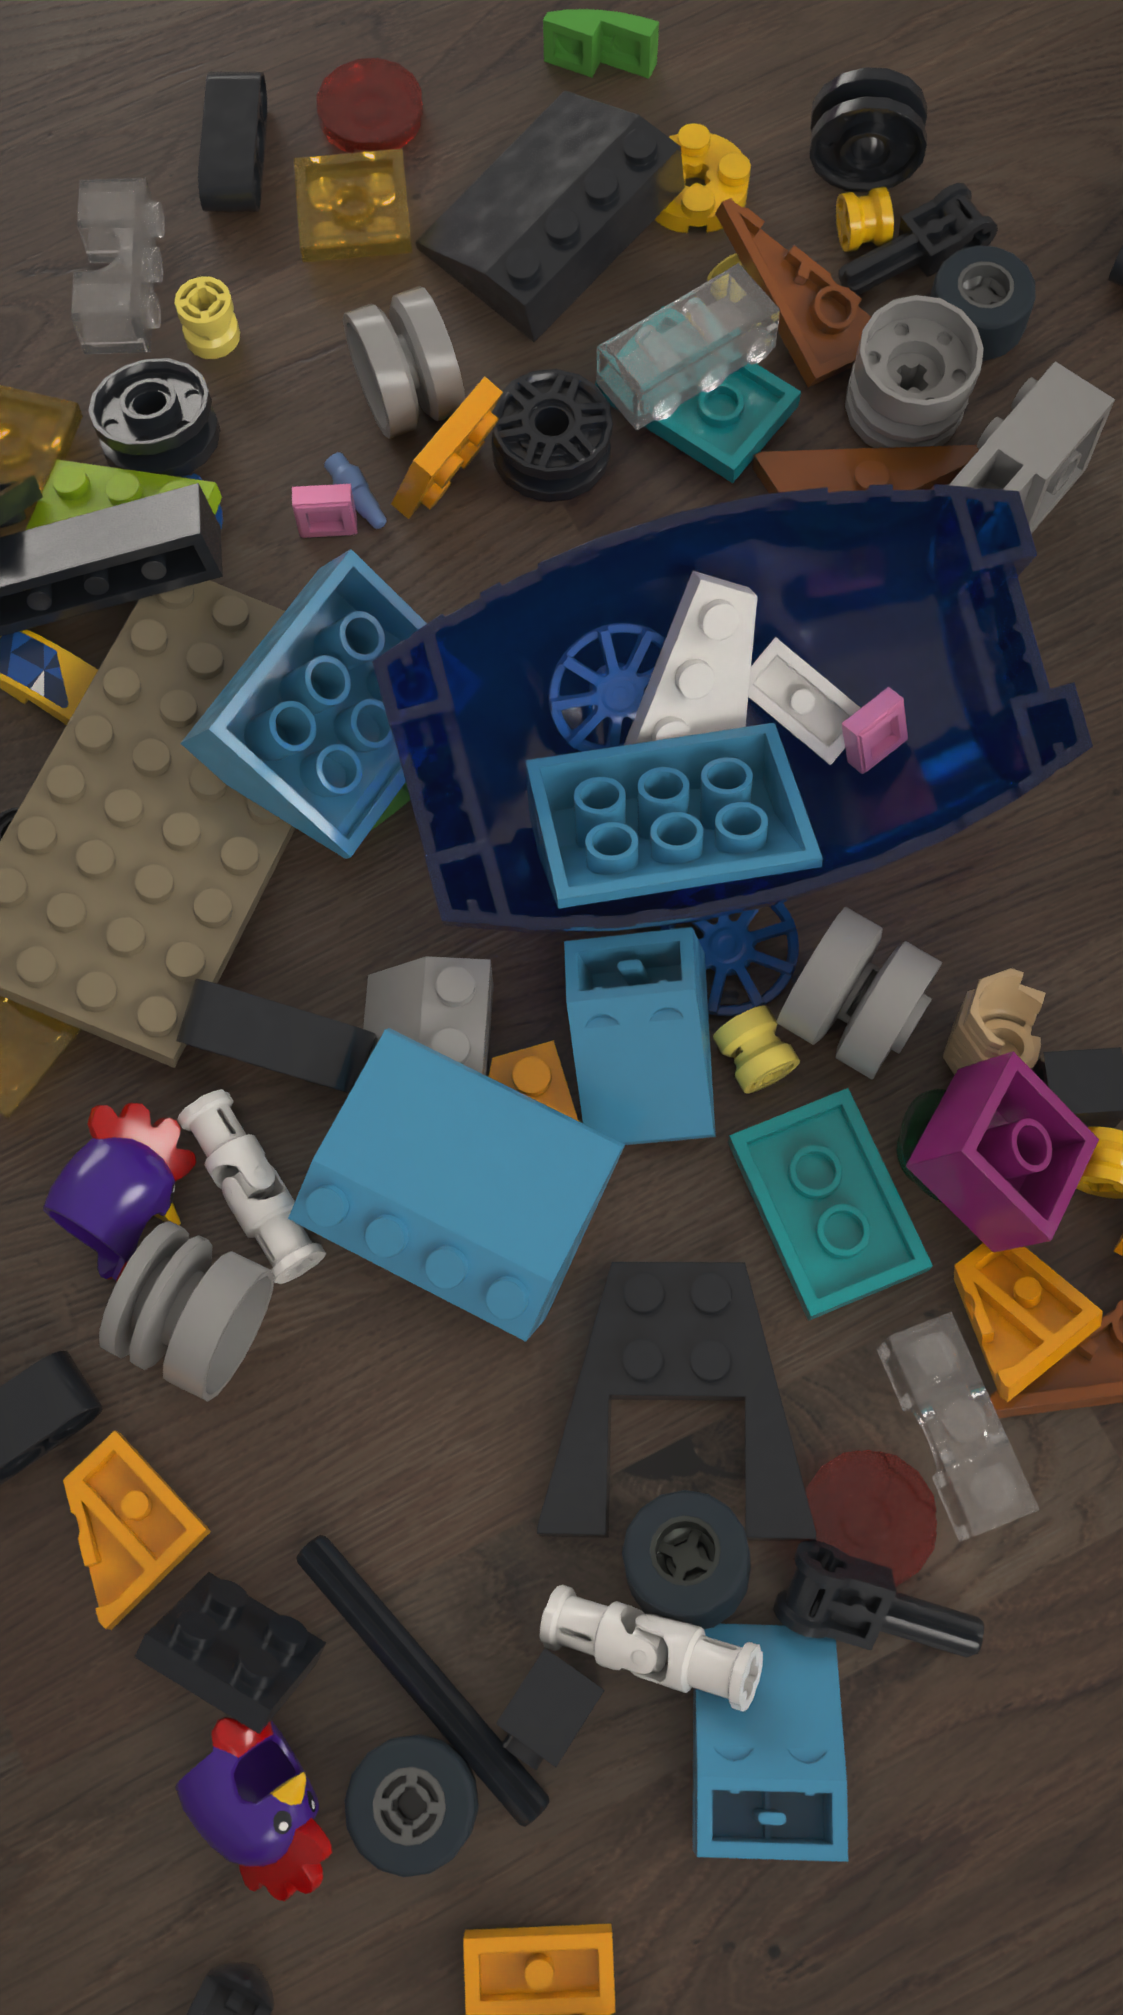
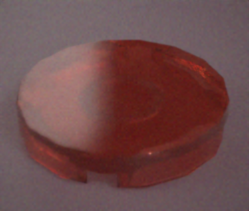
[317,58,423,156]
[802,1450,937,1587]

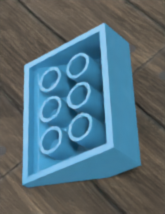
[180,549,482,859]
[525,723,823,909]
[288,1028,625,1341]

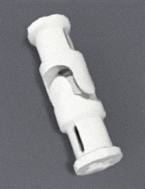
[177,1089,326,1284]
[540,1585,763,1712]

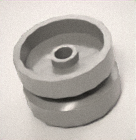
[343,286,465,439]

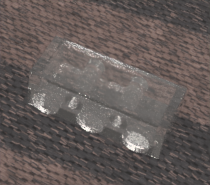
[597,263,780,431]

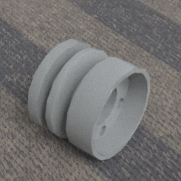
[845,295,984,448]
[99,1221,274,1402]

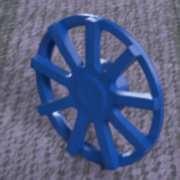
[548,623,666,752]
[661,880,799,1016]

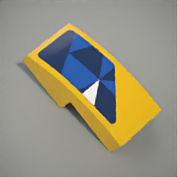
[0,629,98,725]

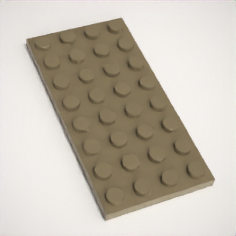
[0,580,296,1068]

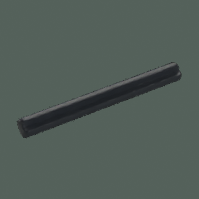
[296,1535,550,1827]

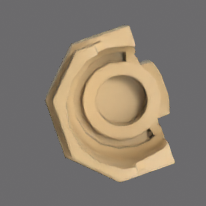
[943,968,1046,1075]

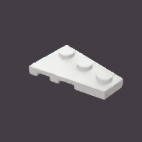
[624,571,757,745]

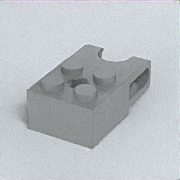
[926,361,1115,587]

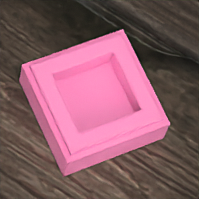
[292,484,357,538]
[842,687,908,774]

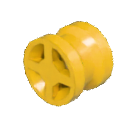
[836,187,894,252]
[1076,1127,1123,1199]

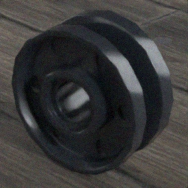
[809,67,927,192]
[88,358,221,477]
[491,369,613,502]

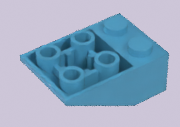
[564,927,716,1145]
[692,1624,848,1862]

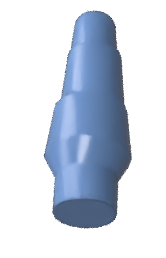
[324,452,387,529]

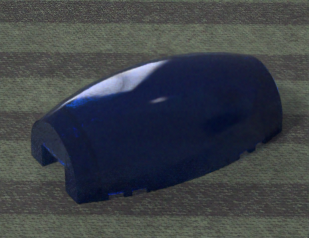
[372,484,1093,933]

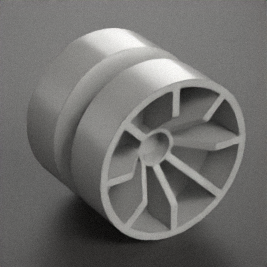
[777,907,943,1080]

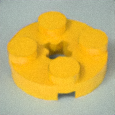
[654,123,751,233]

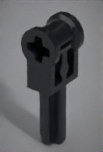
[838,183,998,295]
[773,1540,984,1657]

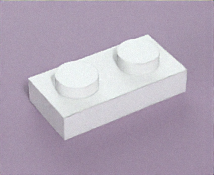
[748,637,861,765]

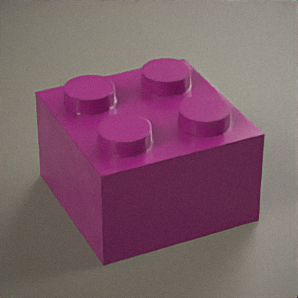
[906,1051,1099,1253]

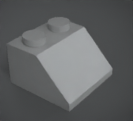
[363,956,494,1076]

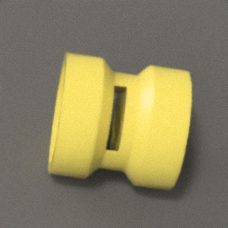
[174,277,240,359]
[713,1005,800,1094]

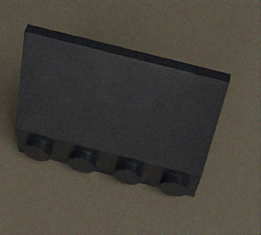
[415,90,685,342]

